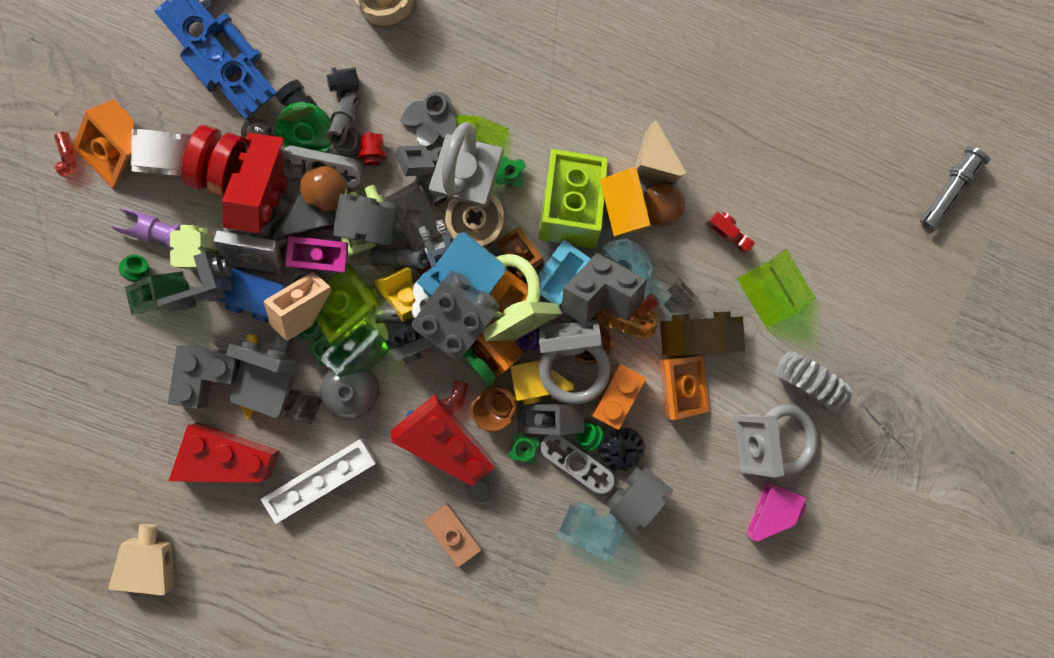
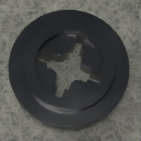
[384,325,424,349]
[599,427,646,472]

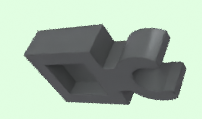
[395,145,442,177]

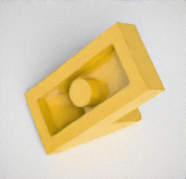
[374,267,416,322]

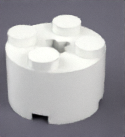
[130,129,192,176]

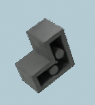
[562,253,647,325]
[168,345,241,409]

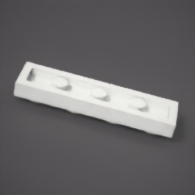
[261,438,377,524]

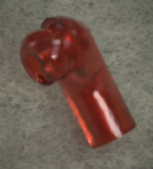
[54,131,77,177]

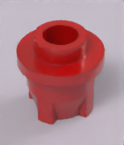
[358,132,387,166]

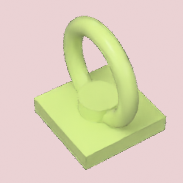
[482,254,562,341]

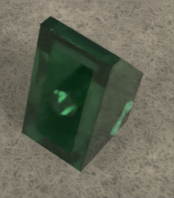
[125,271,189,315]
[319,316,391,378]

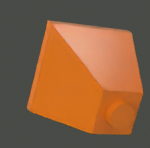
[73,99,134,189]

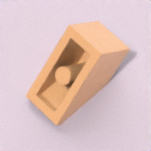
[264,272,331,341]

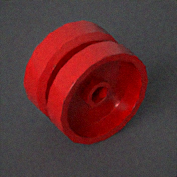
[181,124,248,198]

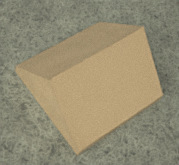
[636,120,686,184]

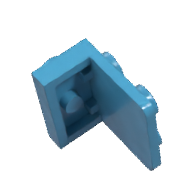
[417,232,506,297]

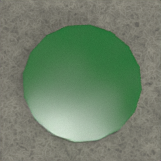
[275,102,333,153]
[461,347,496,388]

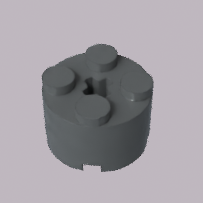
[333,194,399,246]
[608,467,673,535]

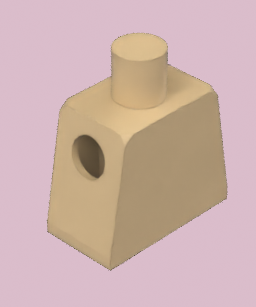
[109,524,174,596]

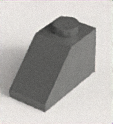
[273,191,336,241]
[517,402,584,435]

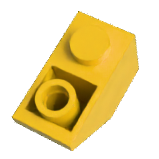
[510,360,574,405]

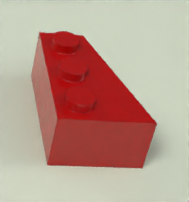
[222,132,288,233]
[390,394,495,486]
[168,422,280,482]

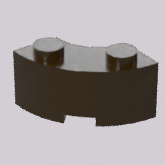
[660,311,745,356]

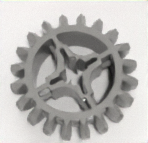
[775,352,854,414]

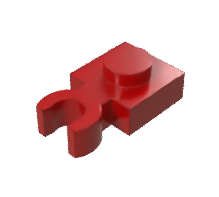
[705,211,755,254]

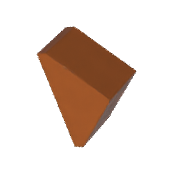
[495,226,545,279]

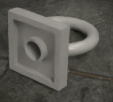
[428,122,504,207]
[214,197,289,276]
[539,319,610,404]
[734,404,818,477]

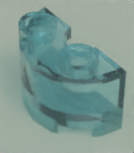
[600,239,653,286]
[557,501,624,563]

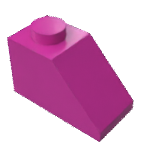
[285,236,349,272]
[746,481,806,542]

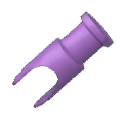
[112,208,181,250]

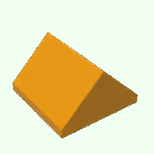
[600,167,650,236]

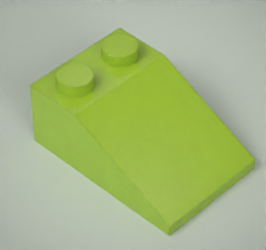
[538,148,608,249]

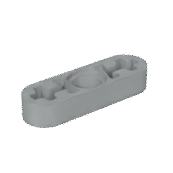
[283,146,364,188]
[541,435,614,494]

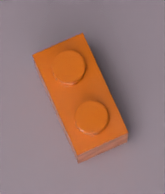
[591,363,646,430]

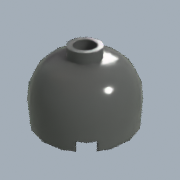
[320,362,380,420]

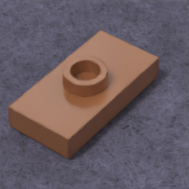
[423,503,482,567]

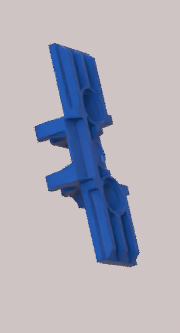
[154,0,277,120]

